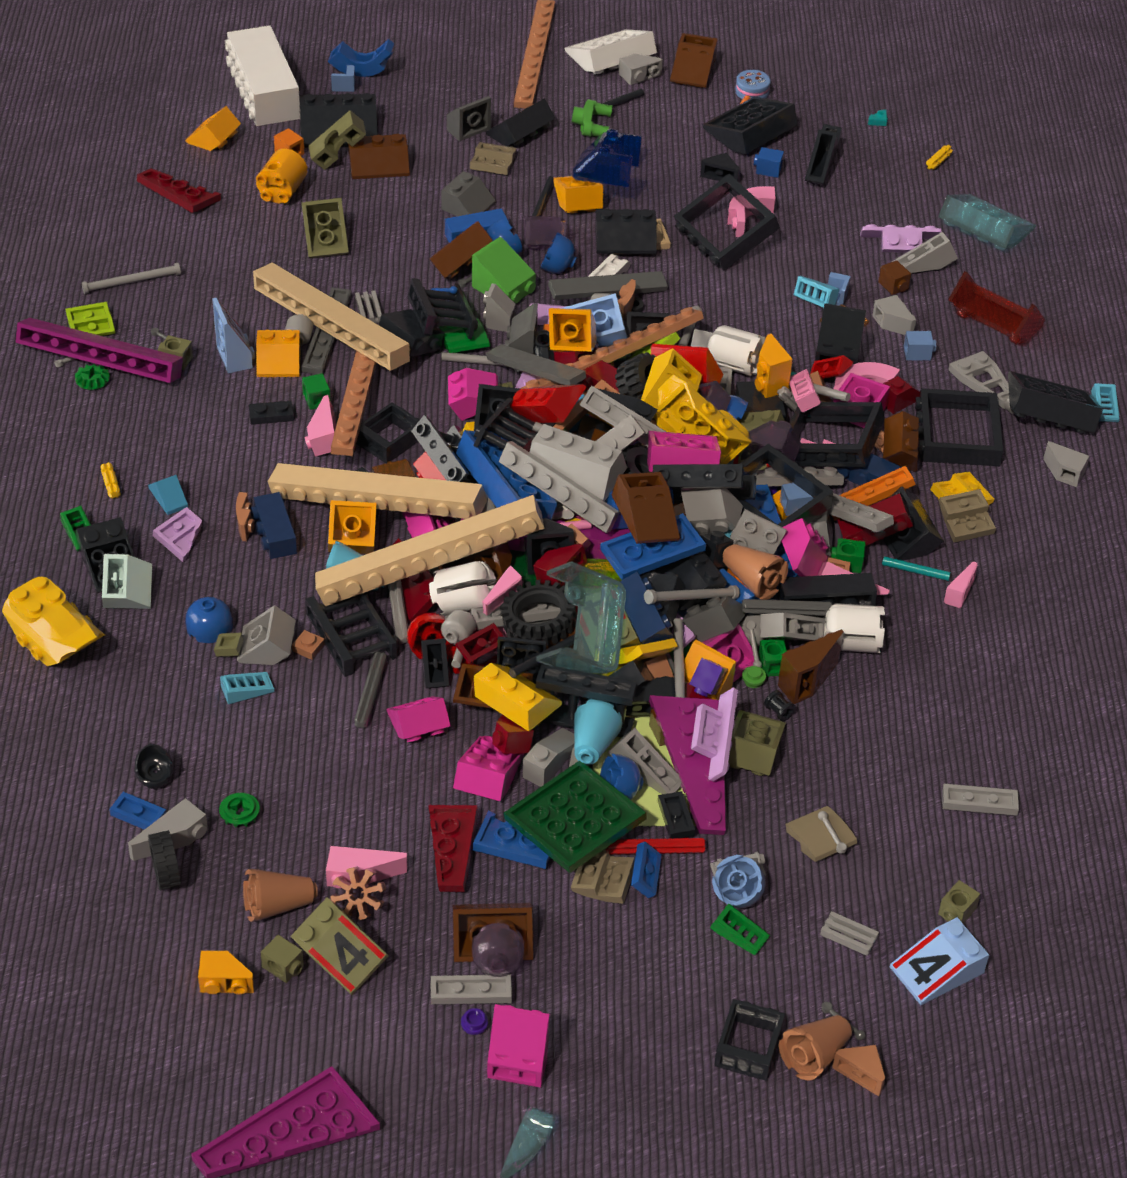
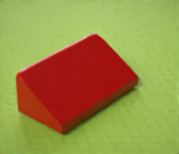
[810,355,853,379]

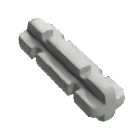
[777,386,798,412]

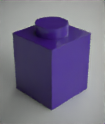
[689,658,728,697]

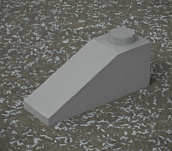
[892,232,958,273]
[760,613,825,641]
[523,728,574,787]
[608,728,681,794]
[128,798,208,861]

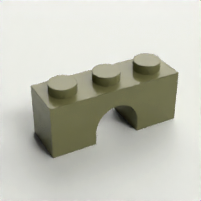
[309,111,366,170]

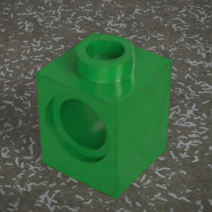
[302,373,330,410]
[831,538,865,573]
[758,639,787,677]

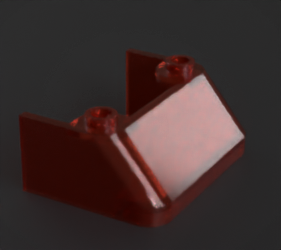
[948,271,1046,345]

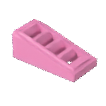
[789,369,821,412]
[944,562,978,608]
[483,566,522,616]

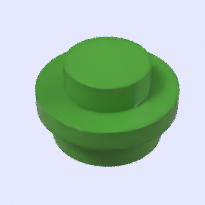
[742,666,766,688]

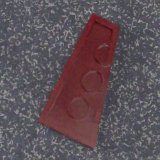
[137,168,221,213]
[392,538,446,622]
[428,805,479,892]

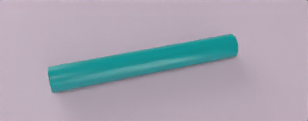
[882,556,951,581]

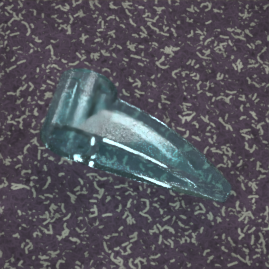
[500,1106,556,1178]

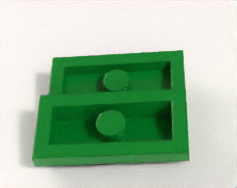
[438,318,490,353]

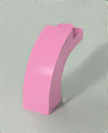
[727,186,775,237]
[833,362,900,402]

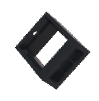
[356,402,420,464]
[714,999,785,1081]

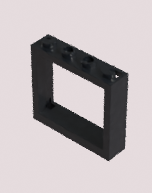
[674,174,780,271]
[915,388,1003,467]
[778,402,885,467]
[738,444,834,545]

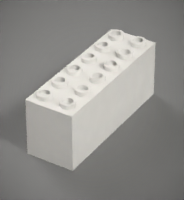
[225,25,300,126]

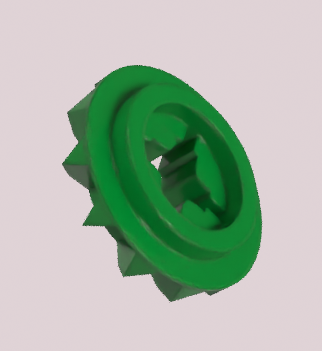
[75,363,110,390]
[219,793,260,828]

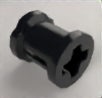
[764,690,796,721]

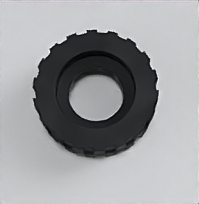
[148,830,181,891]

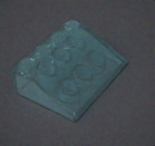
[938,194,1036,251]

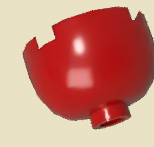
[407,613,454,659]

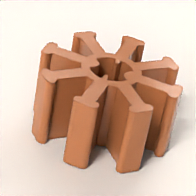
[331,866,386,920]

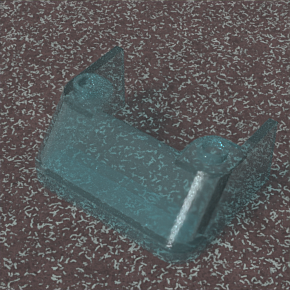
[536,561,626,673]

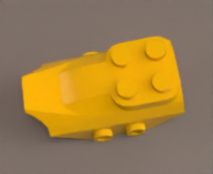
[654,374,752,464]
[2,577,105,666]

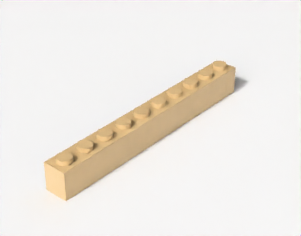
[253,263,410,371]
[267,463,487,519]
[315,495,544,606]

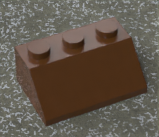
[348,134,410,179]
[429,221,493,279]
[438,542,512,586]
[453,663,534,708]
[452,903,533,962]

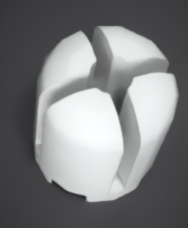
[708,325,766,376]
[429,561,496,616]
[824,603,885,653]

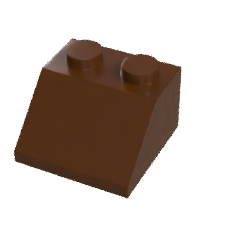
[883,411,919,472]

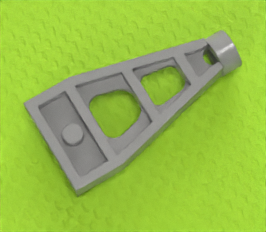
[948,351,1015,414]

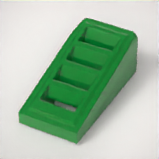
[60,506,90,552]
[710,903,770,955]

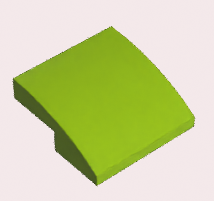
[66,302,115,336]

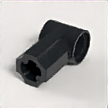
[534,330,554,361]

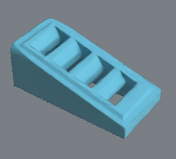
[793,276,839,308]
[1091,383,1120,422]
[220,672,274,704]

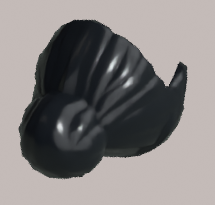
[134,743,174,790]

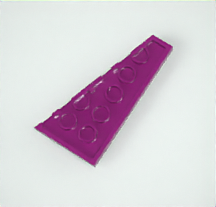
[649,695,726,835]
[191,1066,380,1178]

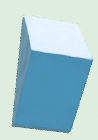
[148,475,188,515]

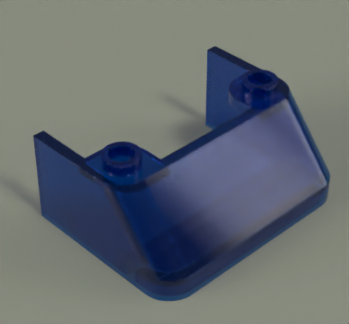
[572,129,642,187]

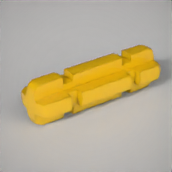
[926,145,953,170]
[101,462,121,499]

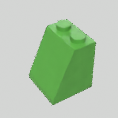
[472,237,536,303]

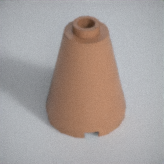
[723,544,788,600]
[243,869,318,922]
[779,1015,852,1081]

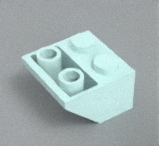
[102,554,152,609]

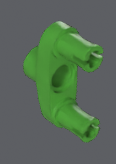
[571,99,612,138]

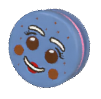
[735,70,771,99]

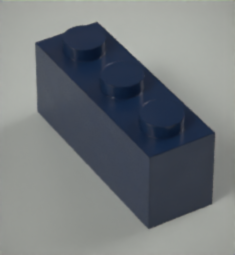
[834,443,901,498]
[251,492,297,559]
[613,572,673,644]

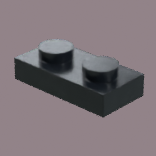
[248,400,294,425]
[658,791,695,839]

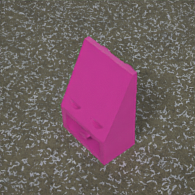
[453,736,525,801]
[487,1004,550,1088]

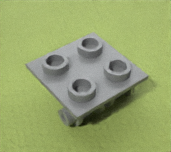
[730,509,787,554]

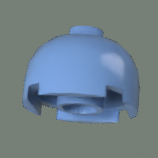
[712,855,766,908]

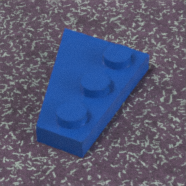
[473,811,551,869]

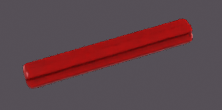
[605,838,706,855]

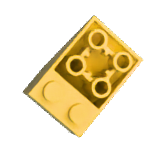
[641,348,702,419]

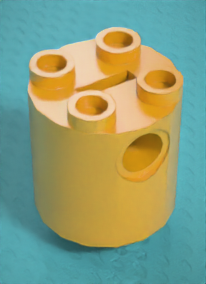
[256,148,308,203]

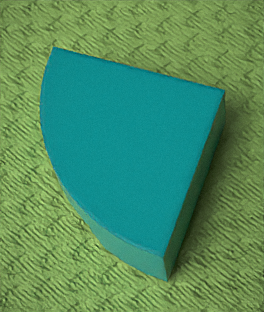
[868,110,887,126]

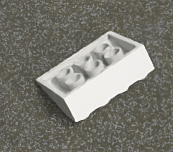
[565,29,657,74]

